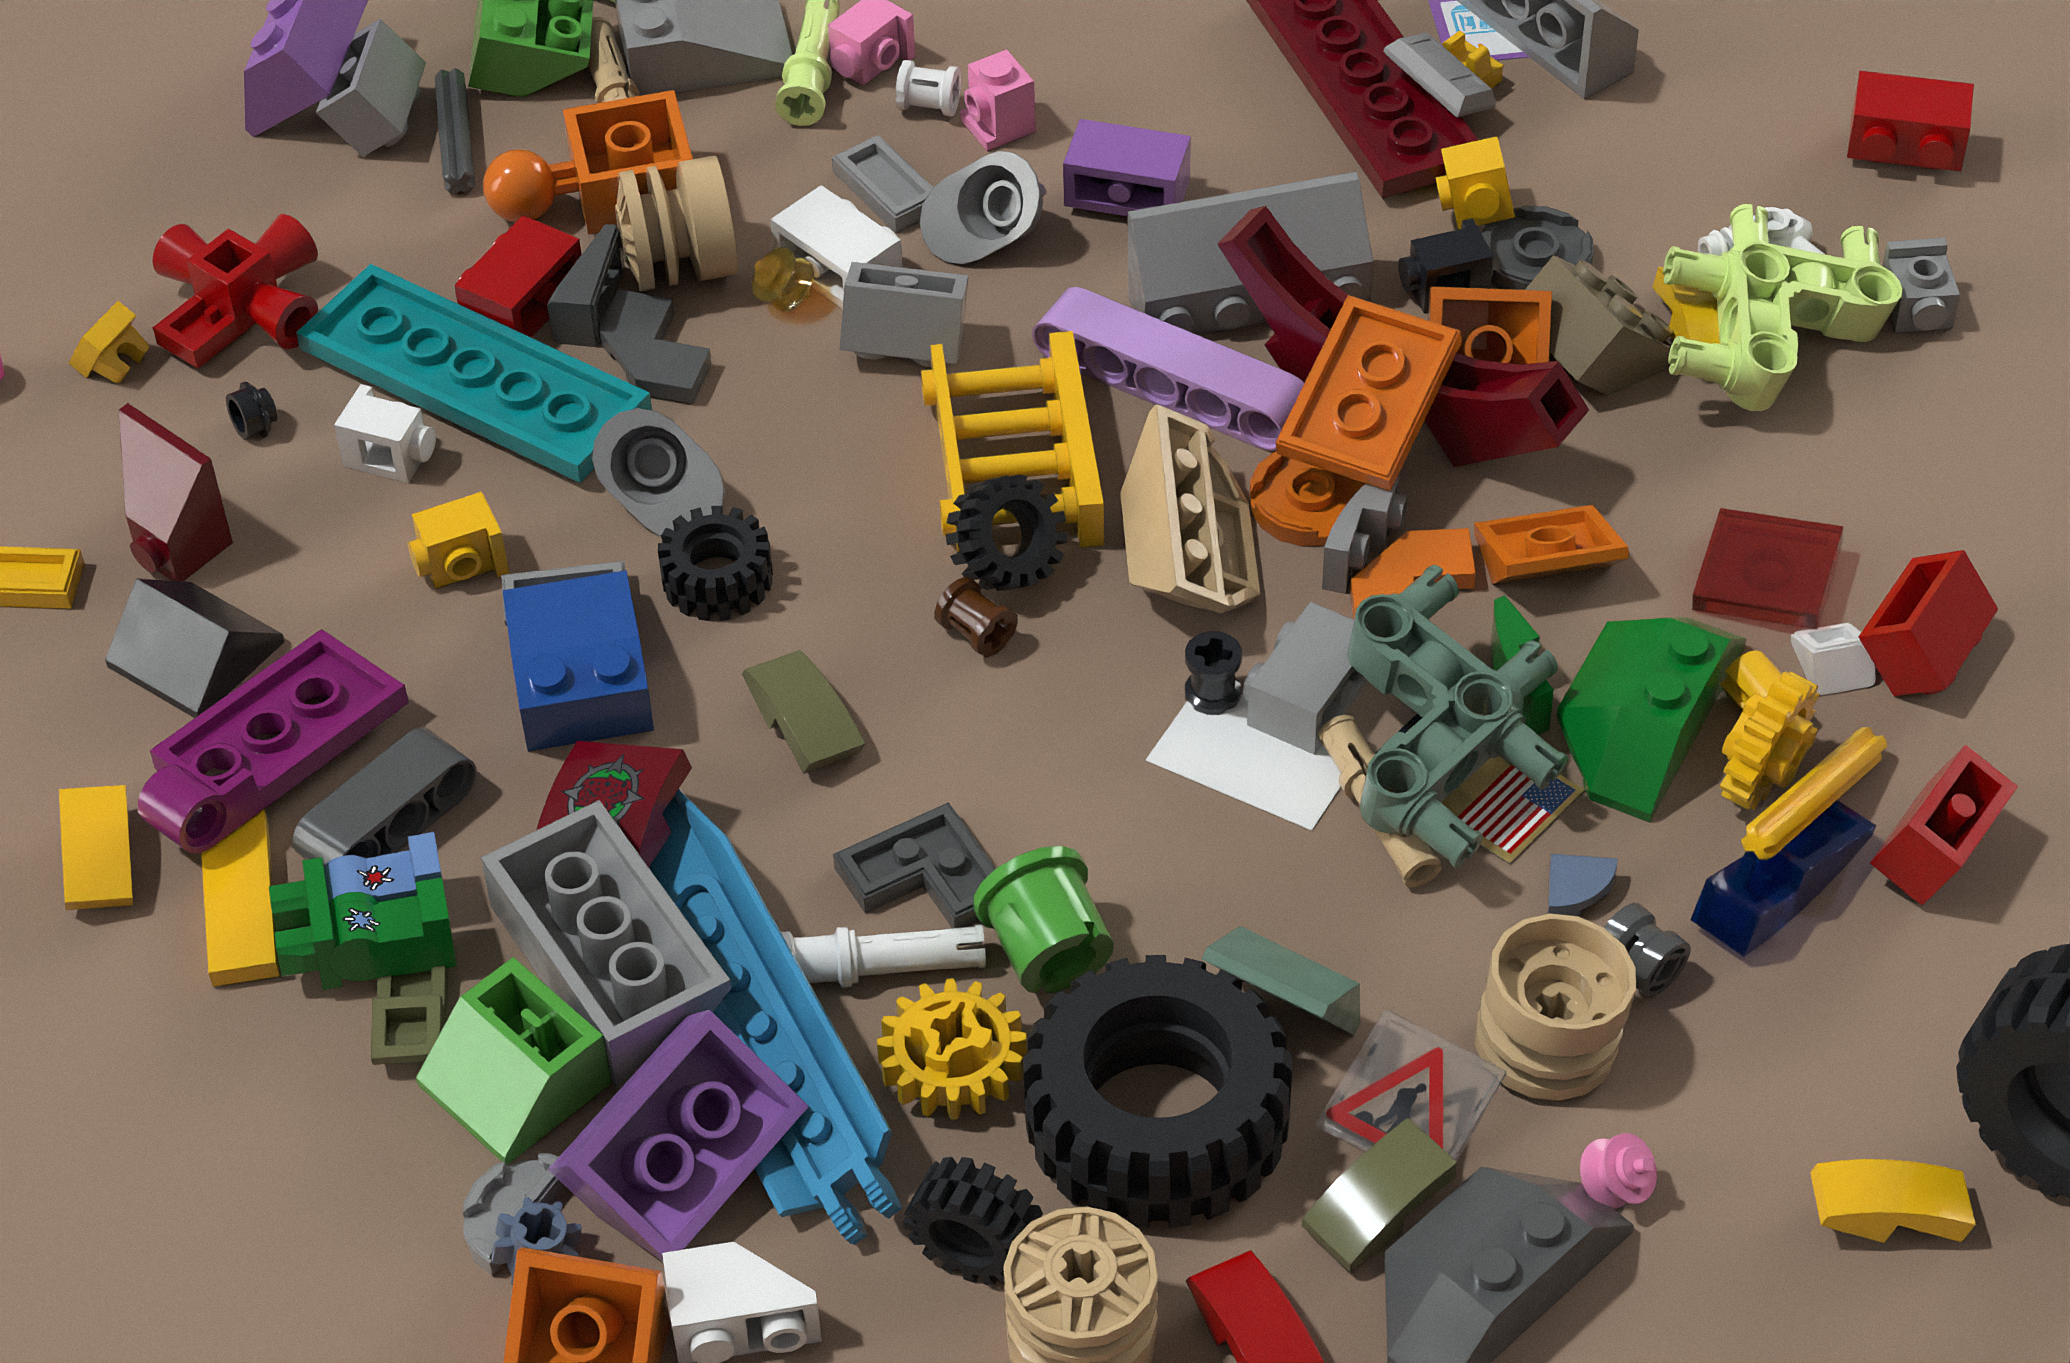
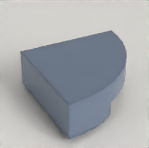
[1548,854,1618,916]

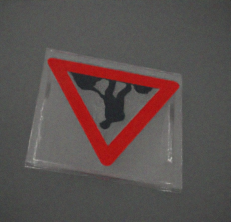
[1315,1009,1507,1160]

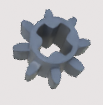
[491,1197,582,1285]

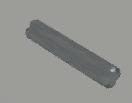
[435,68,475,195]

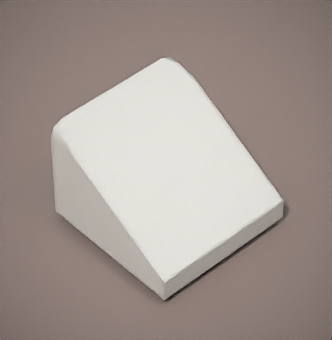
[1791,622,1876,696]

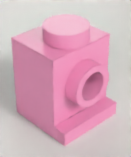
[828,0,916,86]
[960,49,1036,151]

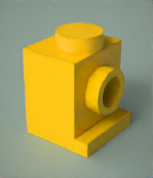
[407,491,509,589]

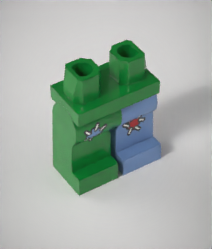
[268,832,457,990]

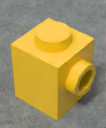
[1435,136,1515,230]

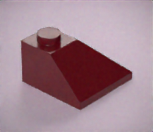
[119,403,233,581]

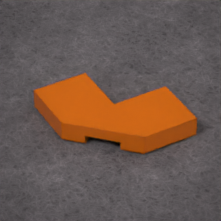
[1350,528,1476,638]

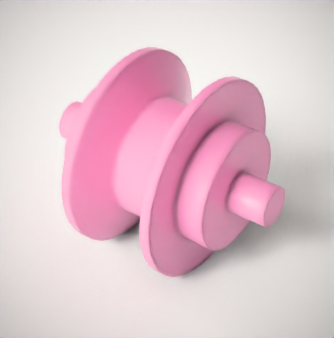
[1580,1133,1657,1209]

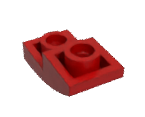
[1185,1250,1325,1363]

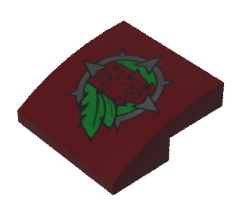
[536,741,692,868]

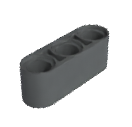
[292,727,476,865]

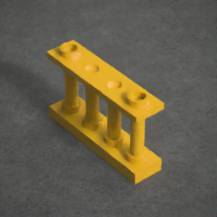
[921,331,1104,552]

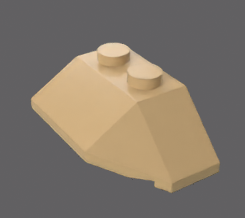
[1120,404,1260,614]

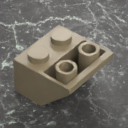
[1525,255,1673,395]

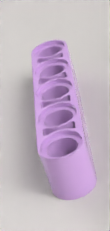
[1032,287,1304,451]

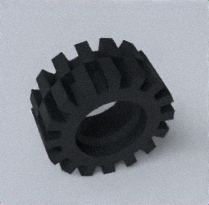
[946,475,1068,591]
[658,505,773,621]
[903,1156,1043,1286]

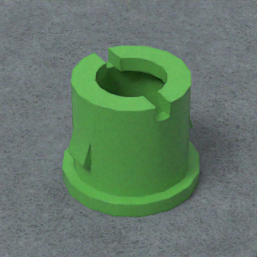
[973,846,1114,994]

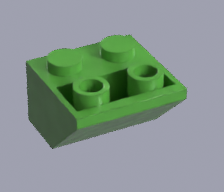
[468,0,594,97]
[416,957,612,1166]

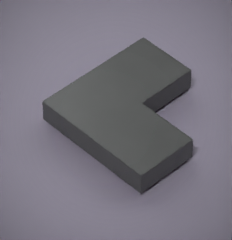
[833,802,996,928]

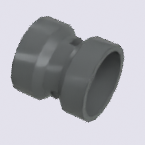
[1604,902,1691,997]

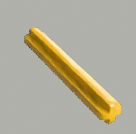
[1741,727,1887,860]

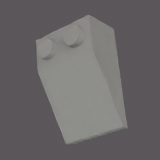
[615,0,793,96]

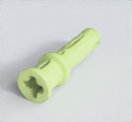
[775,0,840,126]

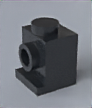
[1398,218,1493,313]

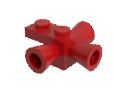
[152,214,318,369]

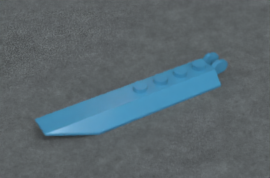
[649,789,902,1245]

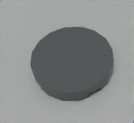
[1481,206,1593,290]

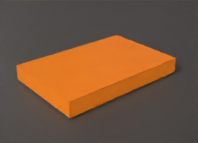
[1275,295,1462,491]

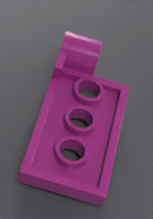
[138,629,409,853]

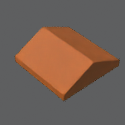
[1474,505,1629,584]

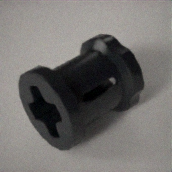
[1185,631,1242,715]

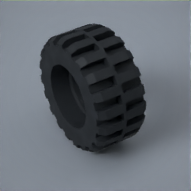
[1956,944,2070,1199]
[1024,955,1292,1228]

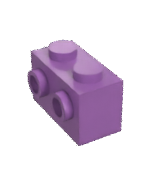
[1063,119,1191,216]

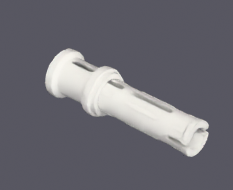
[781,924,986,988]

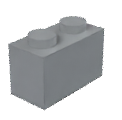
[316,19,426,157]
[840,262,969,367]
[1243,601,1378,755]

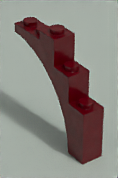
[1217,205,1589,467]

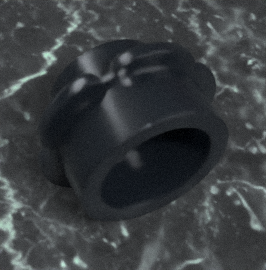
[226,382,277,439]

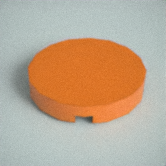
[1250,451,1366,546]

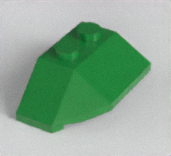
[1556,617,1747,823]

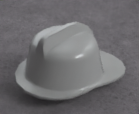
[920,151,1047,265]
[592,408,725,537]

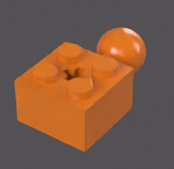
[483,90,693,235]

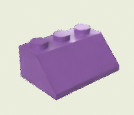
[244,0,368,137]
[548,1010,809,1261]

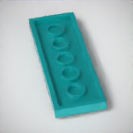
[296,263,652,483]

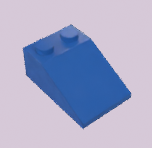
[503,570,654,751]

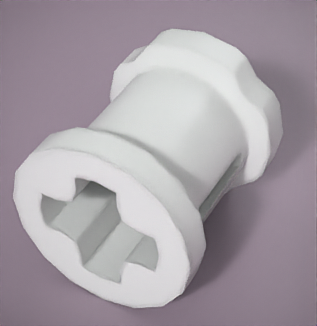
[896,60,961,117]

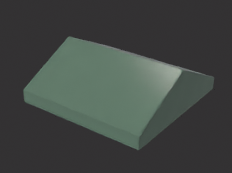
[1202,926,1360,1035]

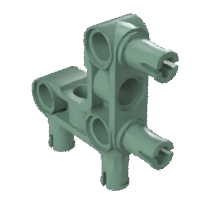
[1347,565,1568,869]

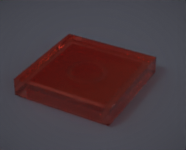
[1692,508,1843,630]

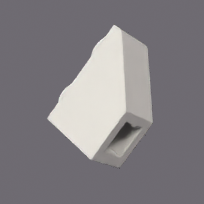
[662,1242,822,1363]

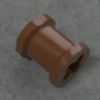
[934,577,1018,658]

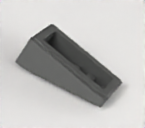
[547,224,625,347]

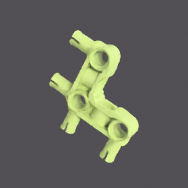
[1663,204,1902,411]

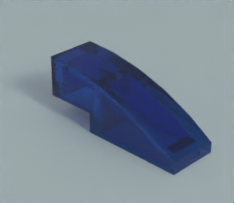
[1690,800,1876,957]

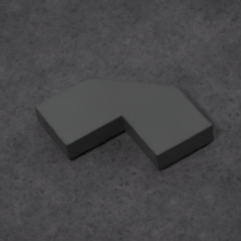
[599,289,712,404]

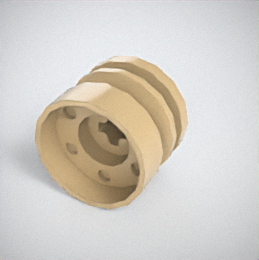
[615,155,738,292]
[1475,913,1636,1101]
[1003,1206,1158,1363]

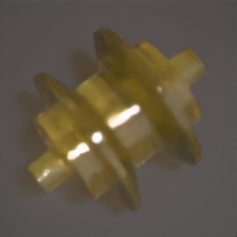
[752,247,814,312]

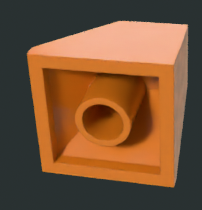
[1428,287,1552,364]

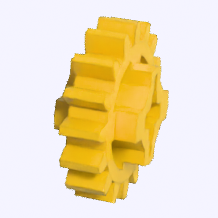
[1720,671,1819,810]
[877,978,1027,1120]

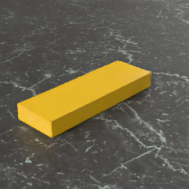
[201,809,280,987]

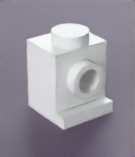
[334,384,436,483]

